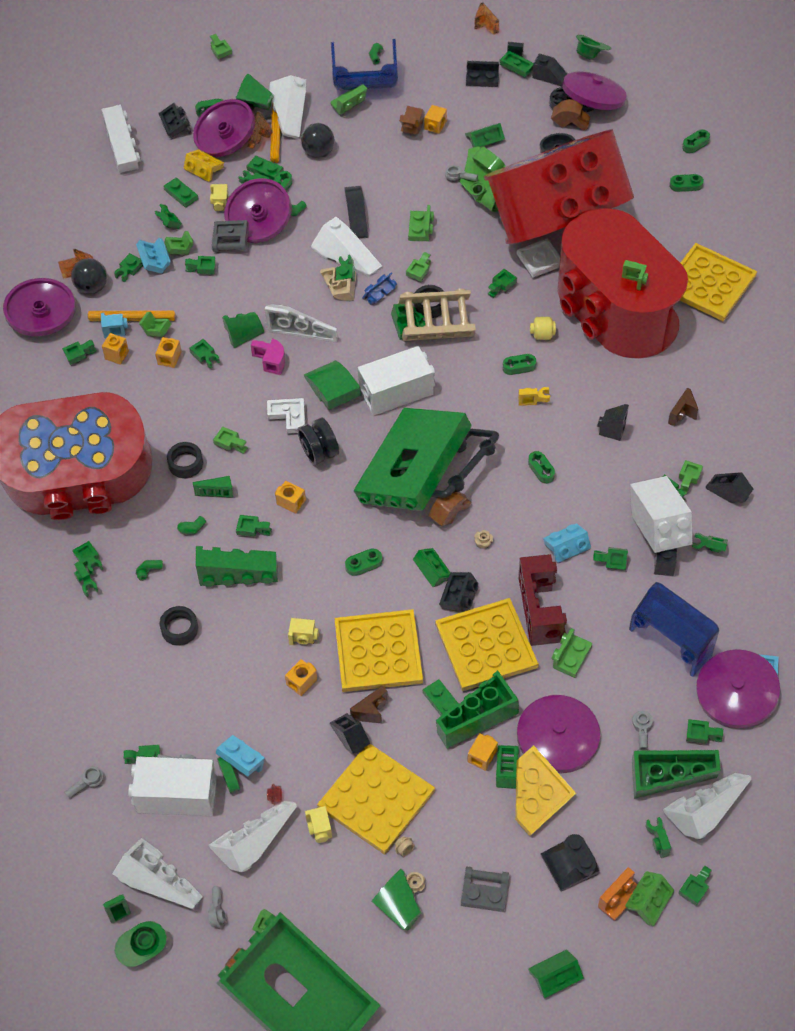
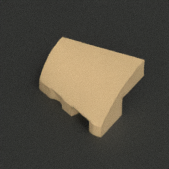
[320,267,356,301]

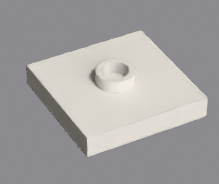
[517,238,560,277]

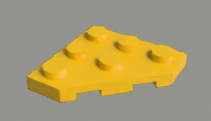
[515,745,576,836]

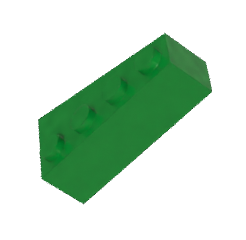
[195,546,278,587]
[436,670,519,749]
[632,750,721,799]

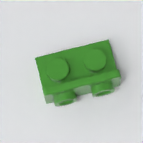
[408,205,434,242]
[551,628,592,678]
[625,871,675,926]

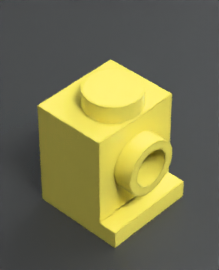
[210,184,229,211]
[288,618,319,645]
[305,806,332,843]

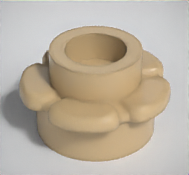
[474,530,493,548]
[395,836,415,857]
[406,872,425,893]

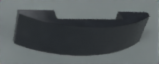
[344,186,368,239]

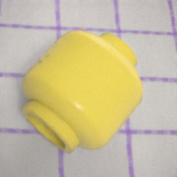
[530,317,556,340]

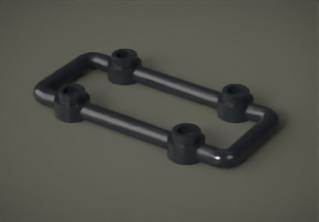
[431,429,499,498]

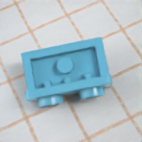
[136,238,171,274]
[543,523,591,563]
[216,735,265,777]

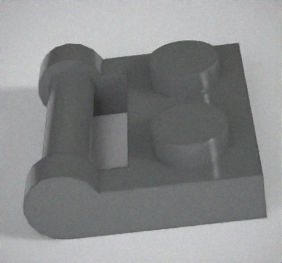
[212,220,249,252]
[461,866,509,912]

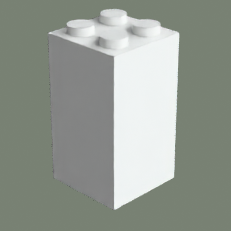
[358,346,435,416]
[630,476,692,553]
[128,757,217,816]

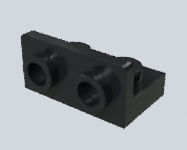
[466,61,499,87]
[158,103,191,138]
[439,572,478,612]

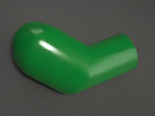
[369,43,383,65]
[291,201,307,216]
[177,516,206,535]
[136,560,163,580]

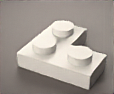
[267,398,305,433]

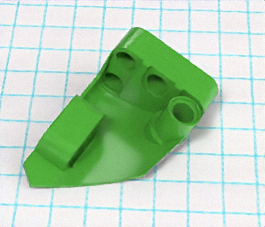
[460,146,506,212]

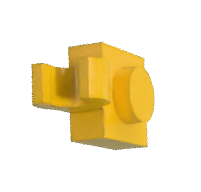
[518,387,550,406]

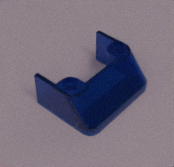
[331,39,398,90]
[629,582,719,677]

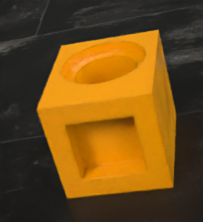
[424,105,447,134]
[102,333,129,365]
[155,337,182,368]
[275,480,306,514]
[285,659,317,696]
[467,733,498,771]

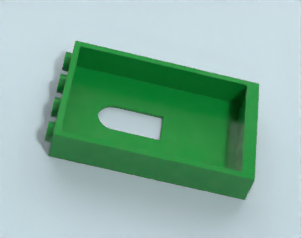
[353,408,472,511]
[216,912,381,1031]

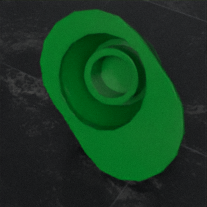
[576,35,612,59]
[115,921,167,967]

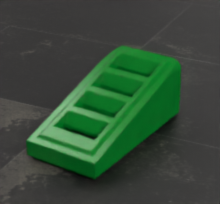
[192,476,234,497]
[496,745,519,789]
[103,894,131,923]

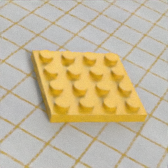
[679,243,758,321]
[435,598,539,691]
[334,609,423,692]
[317,744,435,855]

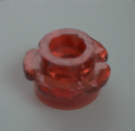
[267,784,282,805]

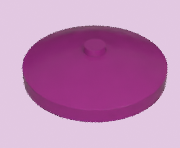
[562,71,627,110]
[193,99,255,157]
[224,178,292,243]
[3,278,75,336]
[696,649,780,728]
[517,695,600,774]

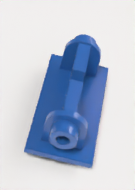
[362,272,397,304]

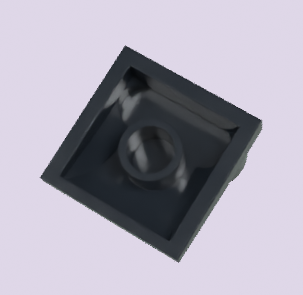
[540,834,599,892]

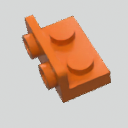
[598,867,638,920]

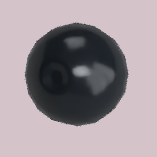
[301,123,335,158]
[71,258,107,295]

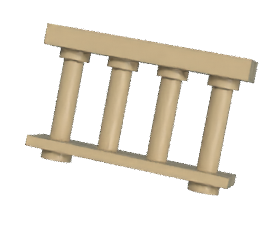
[398,289,476,341]

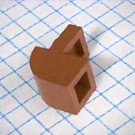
[551,100,590,131]
[399,106,425,135]
[428,492,472,526]

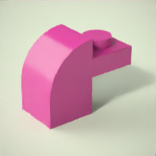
[250,338,285,375]

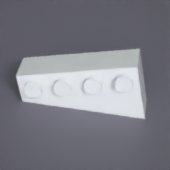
[101,105,140,173]

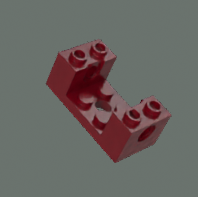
[518,554,567,646]

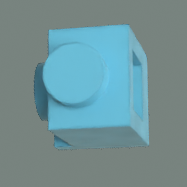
[101,313,128,338]

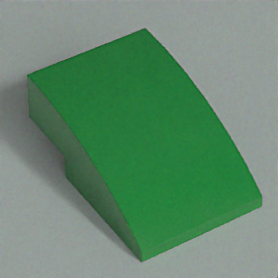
[304,360,361,410]

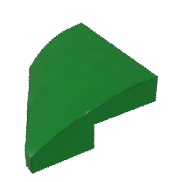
[236,74,274,110]
[391,304,425,340]
[222,312,264,348]
[371,869,422,930]

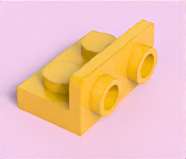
[184,149,224,182]

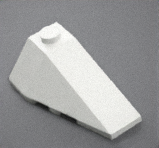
[269,75,306,139]
[311,217,382,277]
[265,304,337,342]
[663,773,751,839]
[209,801,297,872]
[112,838,203,909]

